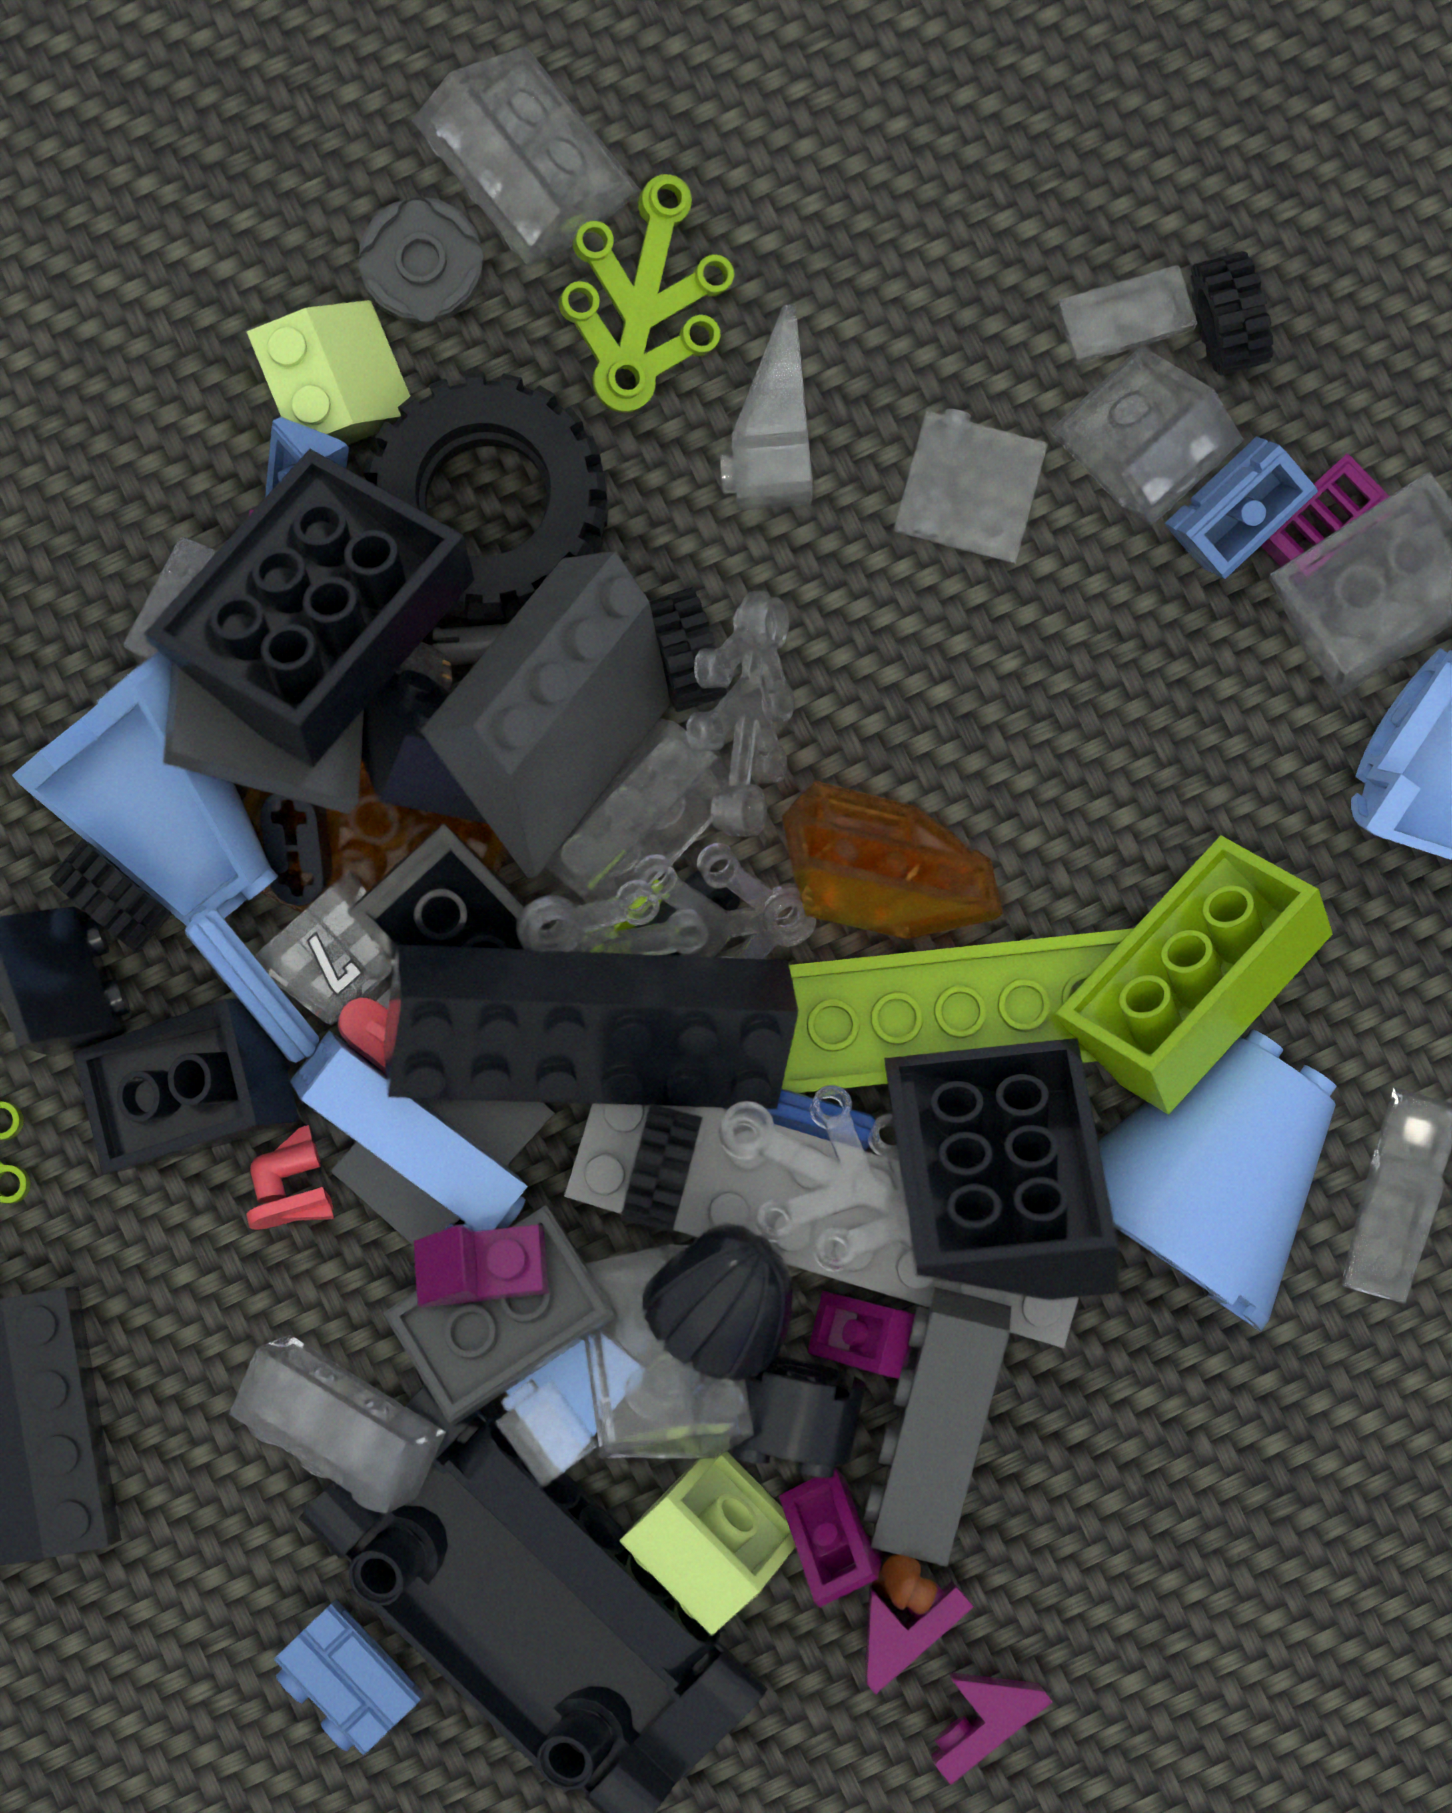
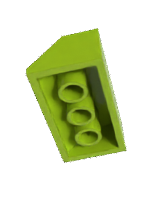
[1055,835,1333,1115]

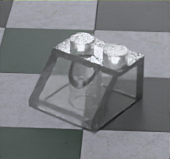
[1050,346,1244,525]

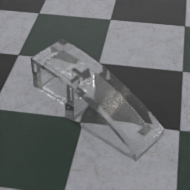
[1342,1087,1452,1304]

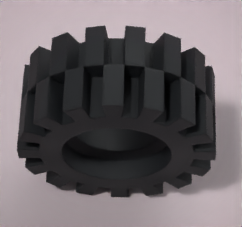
[1190,251,1273,375]
[649,587,727,712]
[49,839,171,953]
[621,1103,702,1233]

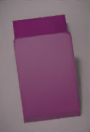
[414,1225,549,1308]
[807,1291,915,1379]
[779,1467,883,1607]
[865,1581,974,1694]
[931,1672,1053,1785]

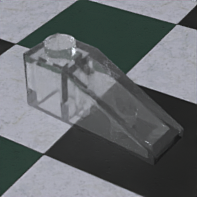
[720,304,813,511]

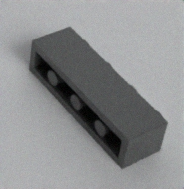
[863,1287,1012,1566]

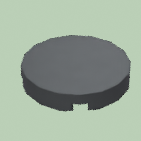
[359,198,484,325]

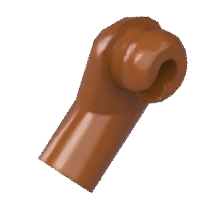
[872,1554,938,1614]

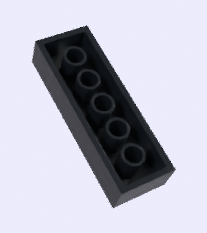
[384,945,799,1109]

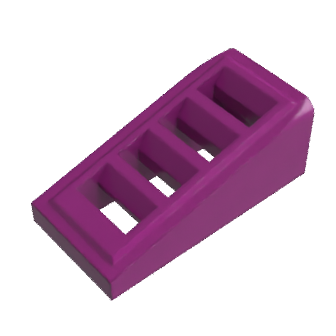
[1261,453,1391,585]

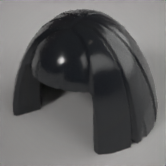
[642,1223,793,1380]

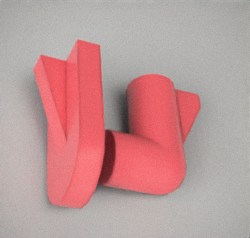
[338,998,388,1074]
[246,1125,334,1230]

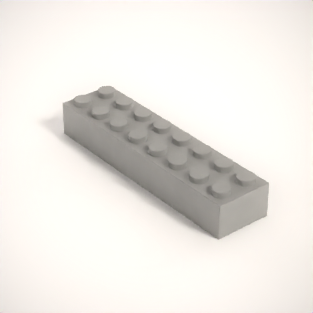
[564,1104,1079,1348]

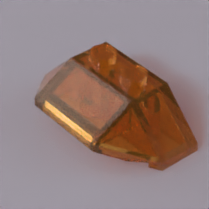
[782,781,1003,939]

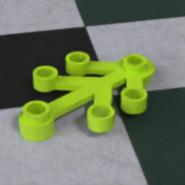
[558,174,734,413]

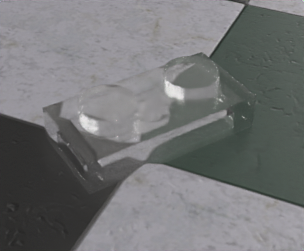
[1056,265,1197,365]

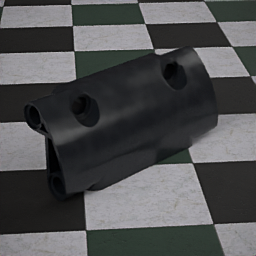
[298,1385,768,1813]

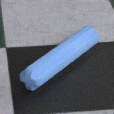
[185,908,319,1063]

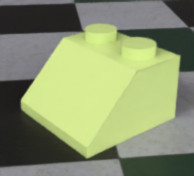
[246,300,410,446]
[620,1440,796,1635]

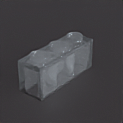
[229,1335,446,1514]

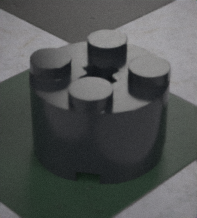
[723,1356,866,1478]

